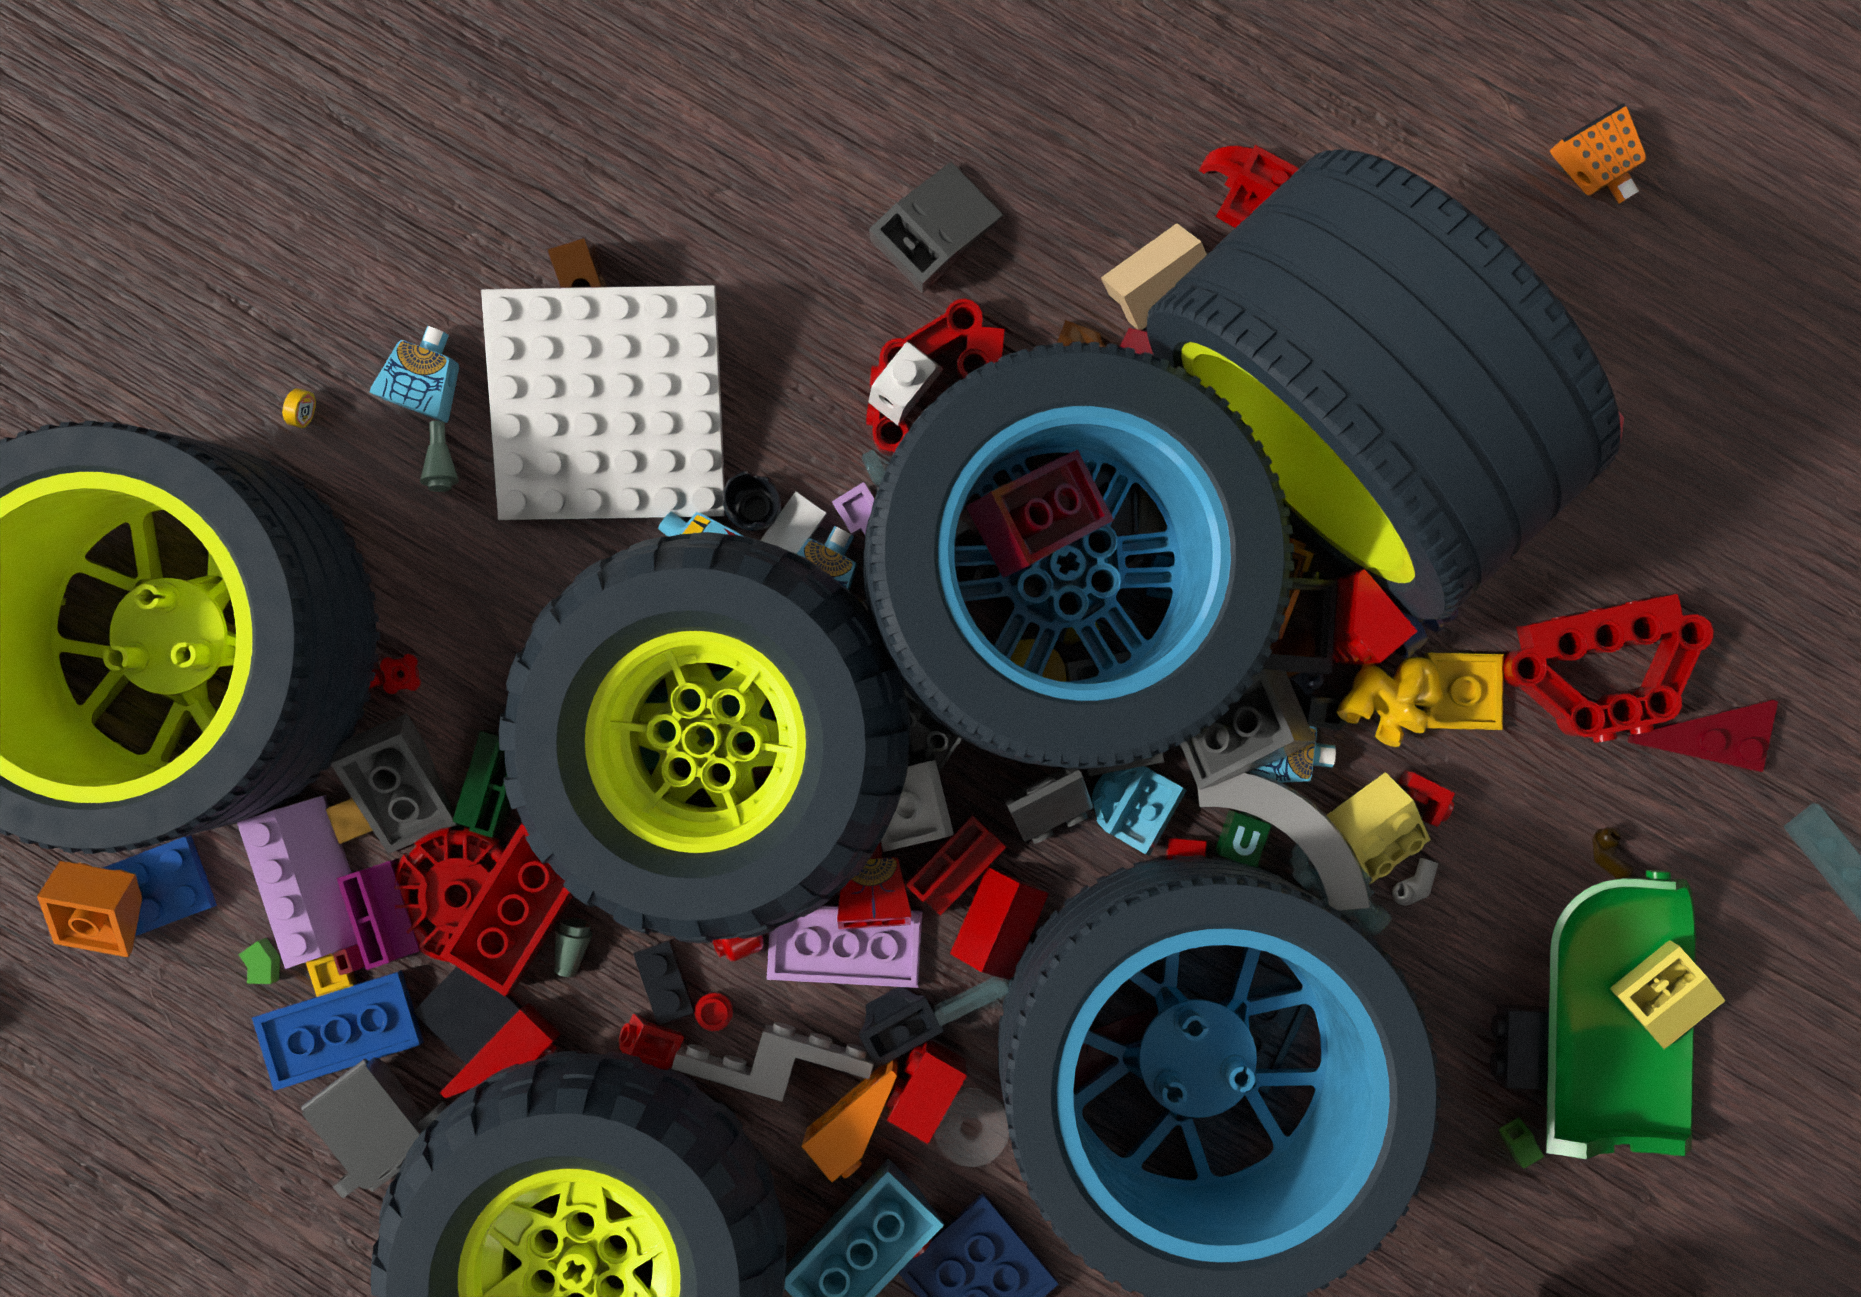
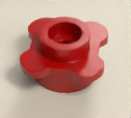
[380,654,421,694]

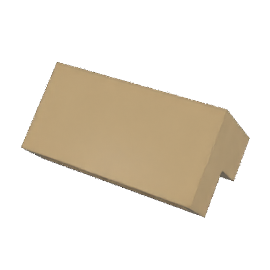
[1101,224,1207,330]

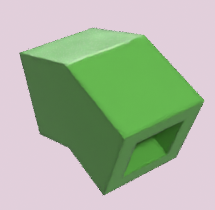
[238,938,280,984]
[1499,1117,1544,1169]

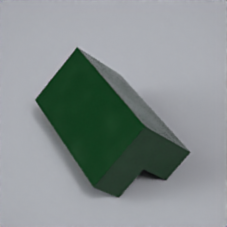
[452,730,511,838]

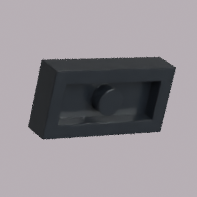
[633,939,695,1025]

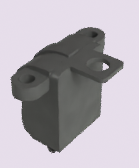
[301,1057,448,1198]

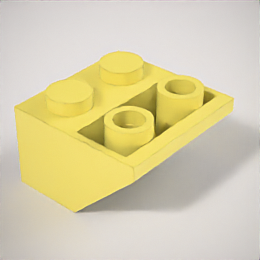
[1327,772,1430,884]
[1609,940,1725,1049]

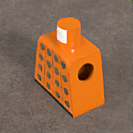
[1550,103,1646,204]

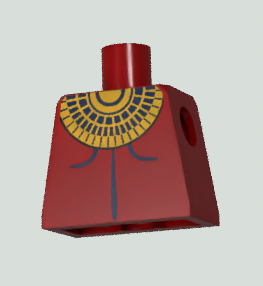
[837,841,911,930]

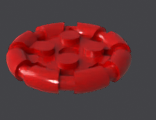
[394,826,525,962]

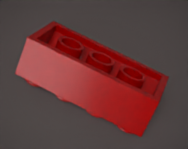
[1328,569,1417,665]
[440,823,574,996]

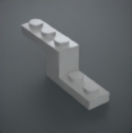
[672,1022,874,1102]

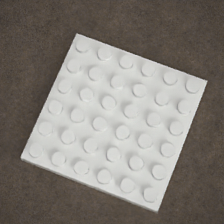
[481,285,726,520]

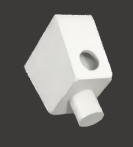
[868,342,943,426]

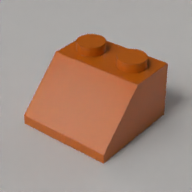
[37,861,142,957]

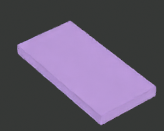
[767,905,922,988]

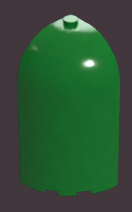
[1546,870,1696,1159]

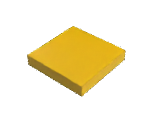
[1424,653,1504,730]

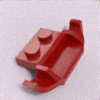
[1198,145,1299,228]

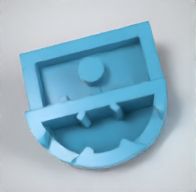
[1092,766,1187,856]

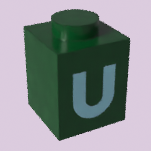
[1215,810,1271,867]

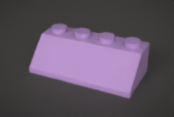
[237,795,358,969]

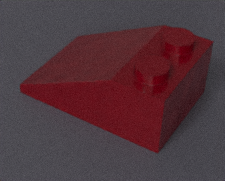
[966,449,1114,578]

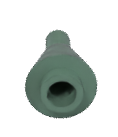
[420,421,459,492]

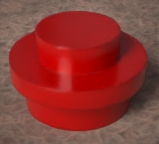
[695,992,733,1031]

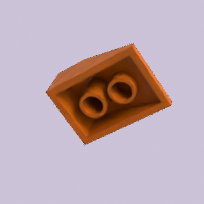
[802,1058,898,1182]

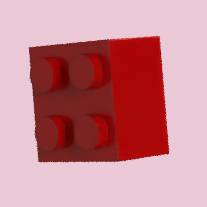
[885,1039,967,1144]

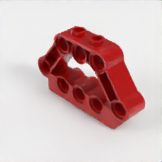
[866,298,1005,456]
[1503,594,1713,743]

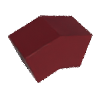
[332,944,365,976]

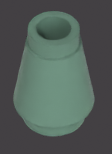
[554,917,593,977]

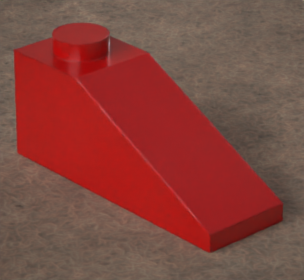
[440,1003,561,1098]

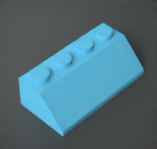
[784,1159,944,1297]

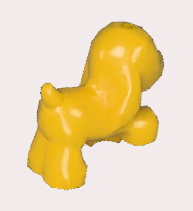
[1336,657,1443,747]

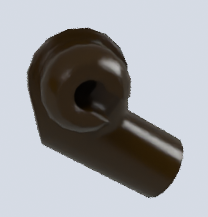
[1592,827,1634,879]

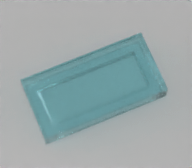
[934,976,1009,1026]

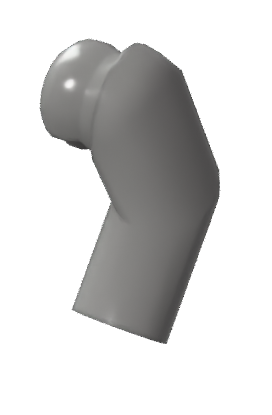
[1392,858,1439,906]

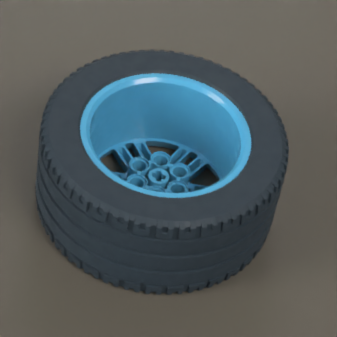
[863,342,1294,769]

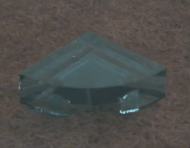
[861,449,885,491]

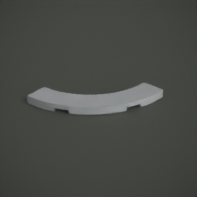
[1197,772,1370,910]

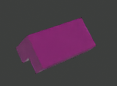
[337,859,420,970]

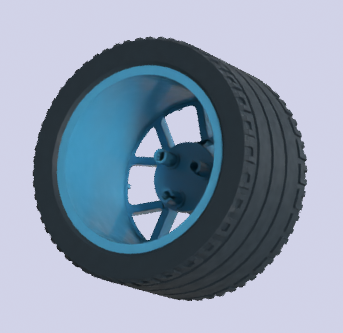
[998,855,1441,1297]

